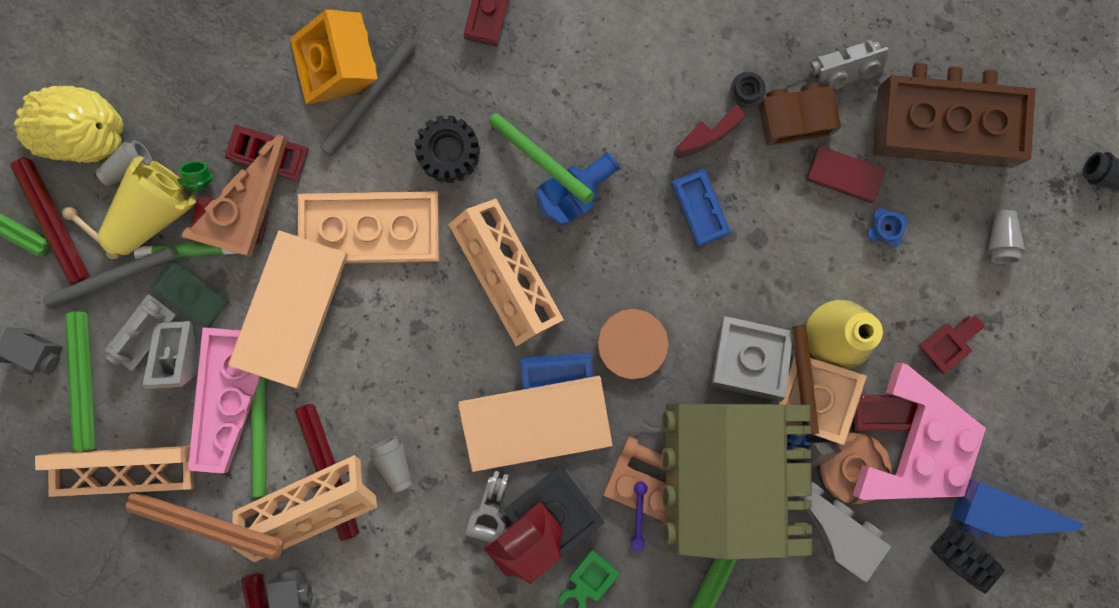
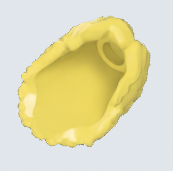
[14,86,124,163]

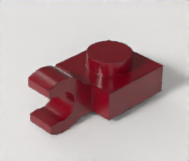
[917,315,985,374]

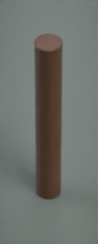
[792,325,819,435]

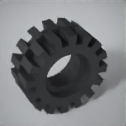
[414,115,480,183]
[930,526,1005,594]

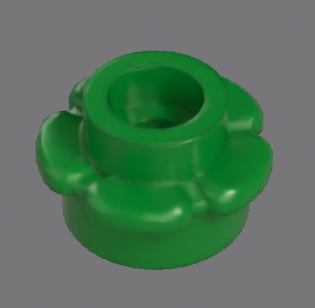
[177,161,214,191]

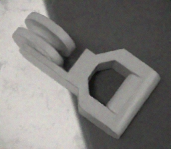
[465,471,509,542]

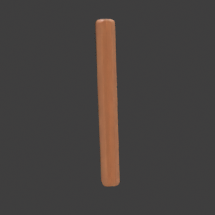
[125,493,284,560]

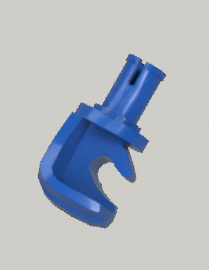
[534,152,620,226]

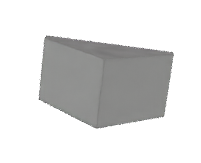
[142,321,198,389]

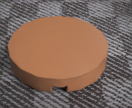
[598,309,669,379]
[817,432,892,504]

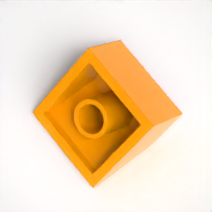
[290,9,378,104]

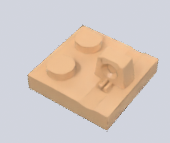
[779,357,867,446]

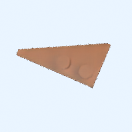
[181,135,288,257]

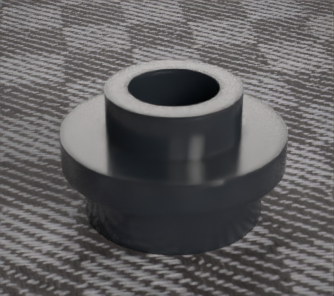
[730,72,766,107]

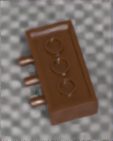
[873,63,1036,168]

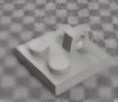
[711,316,793,402]

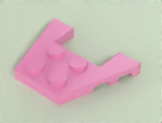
[853,362,986,500]

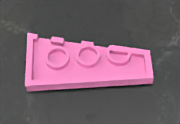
[188,327,261,473]

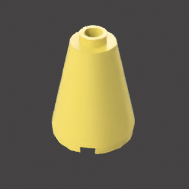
[98,156,196,255]
[806,300,883,370]

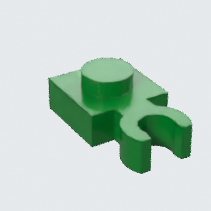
[558,548,620,608]

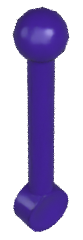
[631,481,648,551]

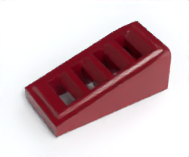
[225,125,309,182]

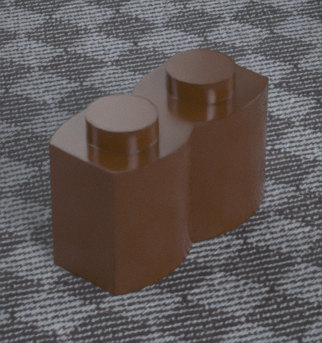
[758,83,841,145]

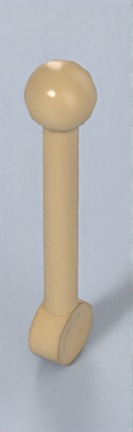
[62,207,122,260]

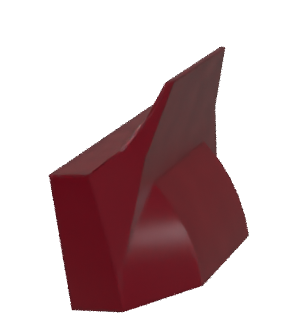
[483,500,563,584]

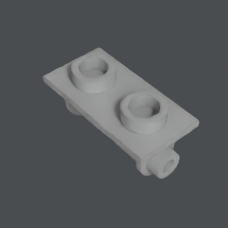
[810,40,889,89]
[105,294,177,371]

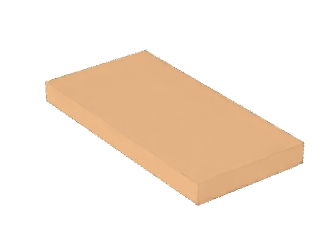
[298,191,440,264]
[228,230,348,389]
[458,376,613,472]

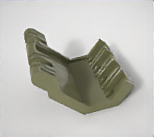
[661,404,813,559]

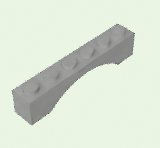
[793,481,891,583]

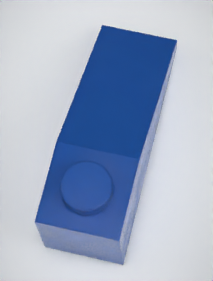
[951,480,1083,539]

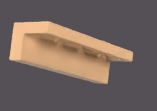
[448,199,564,346]
[35,446,195,497]
[231,455,377,562]

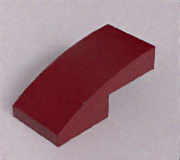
[673,105,746,159]

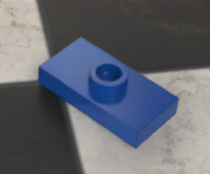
[671,169,731,248]
[520,353,593,390]

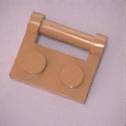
[603,436,666,522]

